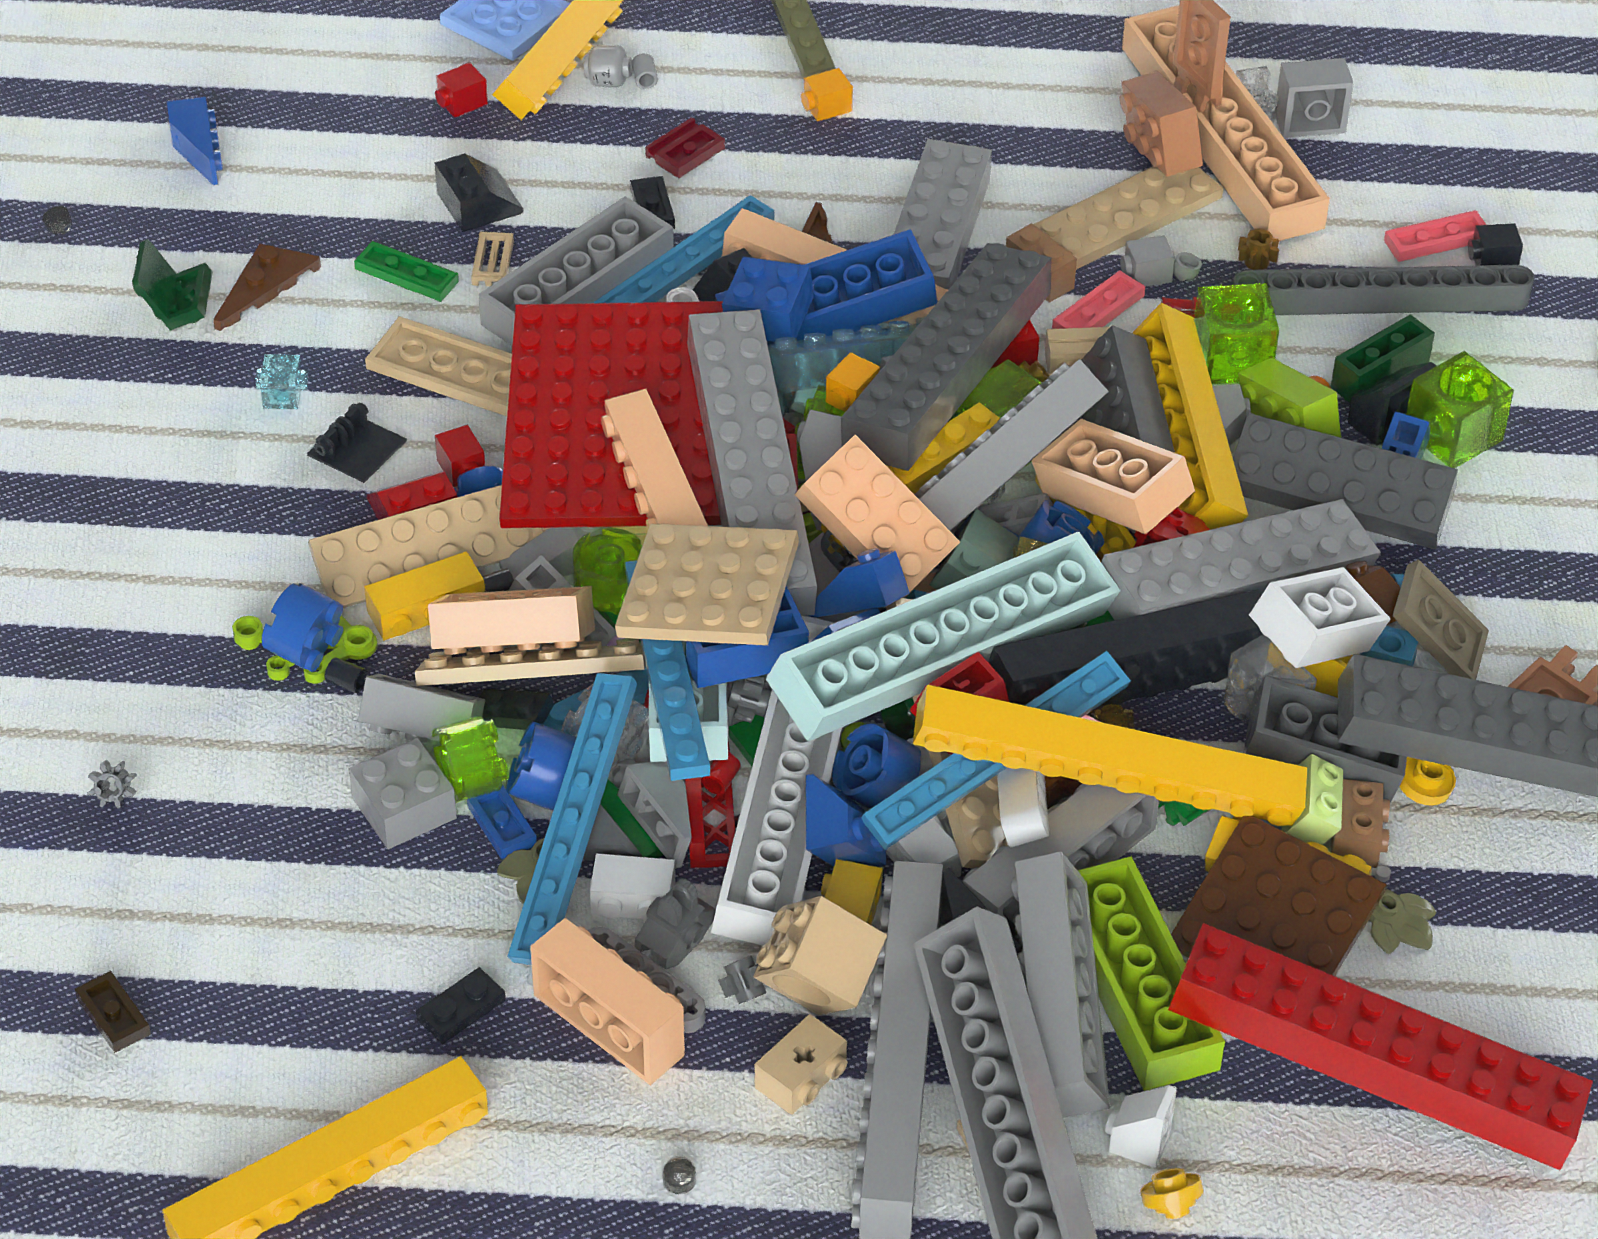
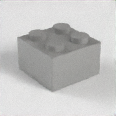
[1274,58,1354,138]
[349,738,457,849]

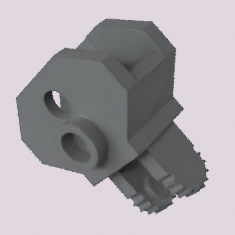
[634,878,716,969]

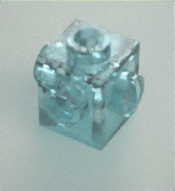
[256,354,308,410]

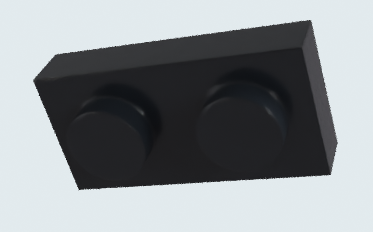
[630,176,675,229]
[479,689,554,730]
[416,967,506,1045]

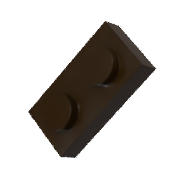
[75,971,151,1053]

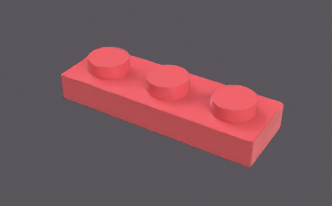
[1384,210,1486,262]
[1052,270,1145,329]

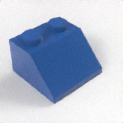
[806,774,887,867]

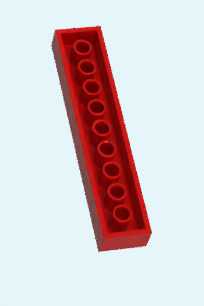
[1168,923,1593,1170]

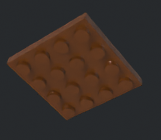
[1171,816,1386,976]

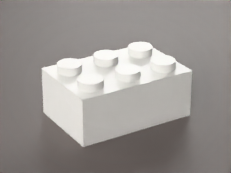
[1249,567,1391,668]

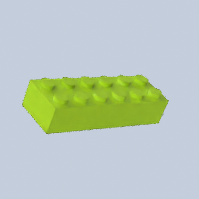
[1077,856,1225,1091]

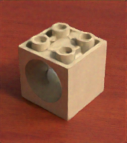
[753,896,887,1015]

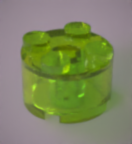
[572,528,642,615]
[432,716,509,803]

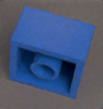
[722,257,814,344]

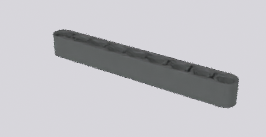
[1231,265,1534,316]

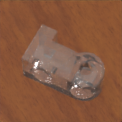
[1236,66,1278,124]

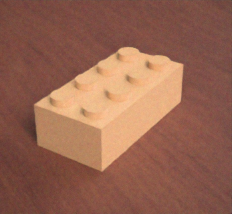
[1031,419,1195,534]
[795,434,960,598]
[428,586,595,655]
[530,918,685,1085]

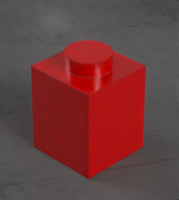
[435,62,488,118]
[435,424,485,488]

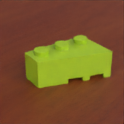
[1238,357,1341,438]

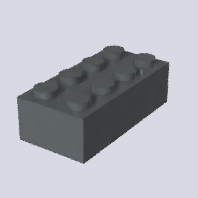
[1243,676,1407,803]

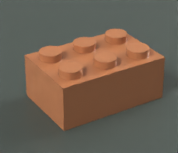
[1119,71,1203,177]

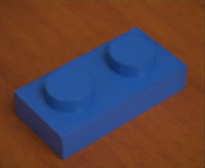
[467,783,537,860]

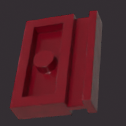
[645,117,725,179]

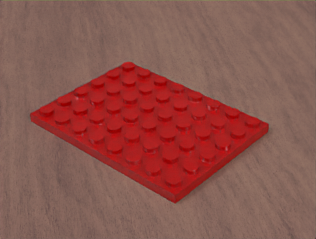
[499,301,723,528]

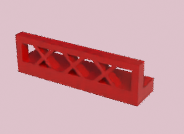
[685,741,735,868]

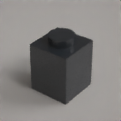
[1468,223,1523,266]

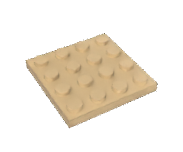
[615,524,799,645]

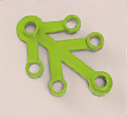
[232,615,378,684]

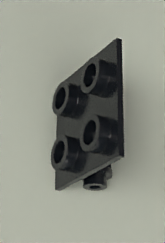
[307,402,407,483]

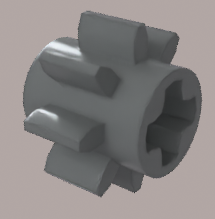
[727,676,772,723]
[718,955,767,1004]

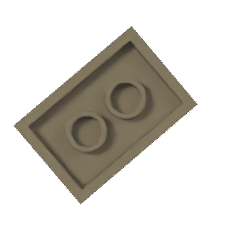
[1393,559,1489,680]

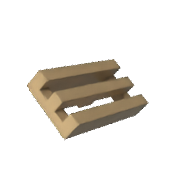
[471,232,514,286]

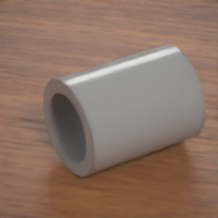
[632,53,658,89]

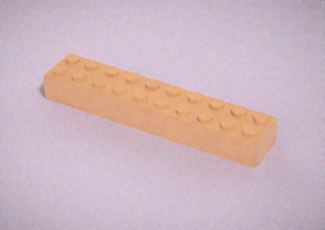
[1122,5,1330,241]

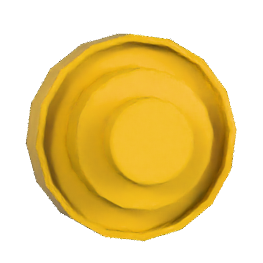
[1399,757,1456,806]
[1140,1168,1204,1219]

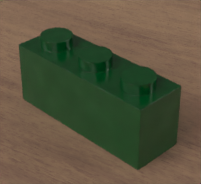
[1331,314,1435,403]

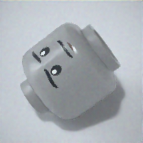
[584,45,633,87]

